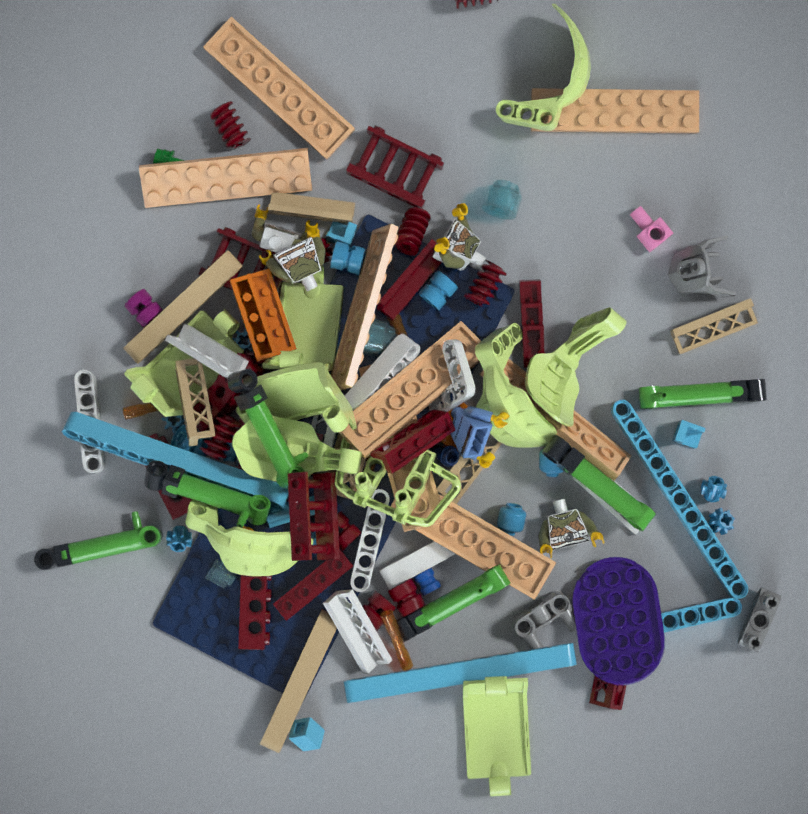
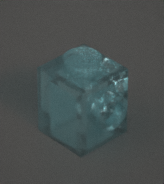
[205,559,237,589]

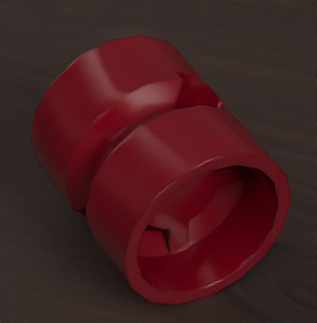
[338,511,362,551]
[388,578,426,617]
[362,590,396,631]

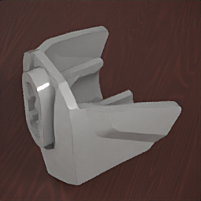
[668,235,736,297]

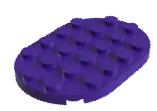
[573,557,665,685]

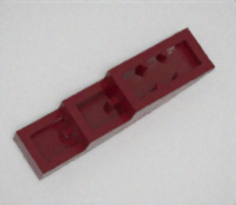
[519,279,545,368]

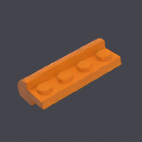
[230,268,297,362]

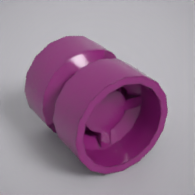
[124,289,163,328]

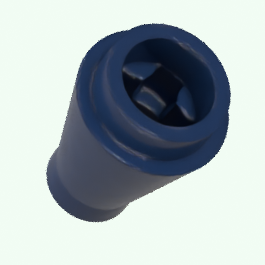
[430,445,460,467]

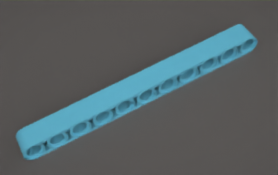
[611,400,748,599]
[62,412,288,511]
[343,643,577,703]

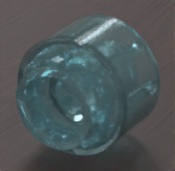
[482,180,522,220]
[363,319,395,357]

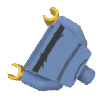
[450,406,509,468]

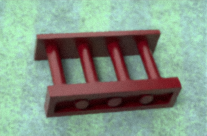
[346,125,444,209]
[198,227,282,291]
[287,472,340,561]

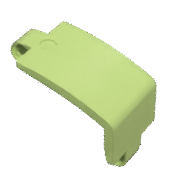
[262,266,344,371]
[124,309,244,417]
[236,362,357,432]
[463,676,531,796]

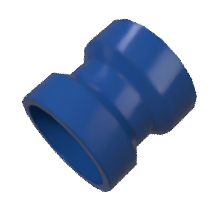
[413,567,441,596]

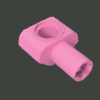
[630,206,674,253]

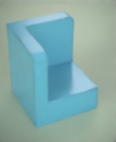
[326,221,357,248]
[672,420,706,449]
[289,717,325,751]

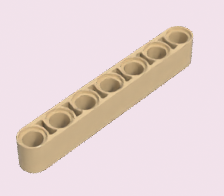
[123,250,243,364]
[260,609,337,753]

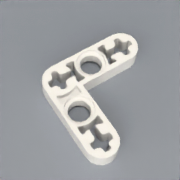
[428,339,475,412]

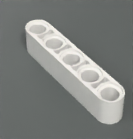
[345,334,420,411]
[74,370,105,474]
[351,489,390,592]
[379,541,455,590]

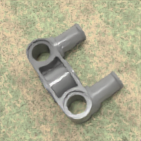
[737,587,781,652]
[512,591,576,649]

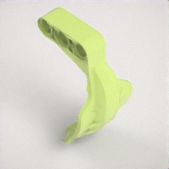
[496,4,591,131]
[525,307,627,427]
[475,323,557,448]
[232,416,362,482]
[185,499,313,576]

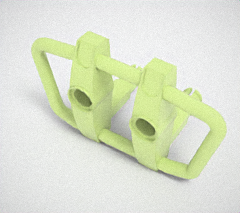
[335,435,461,527]

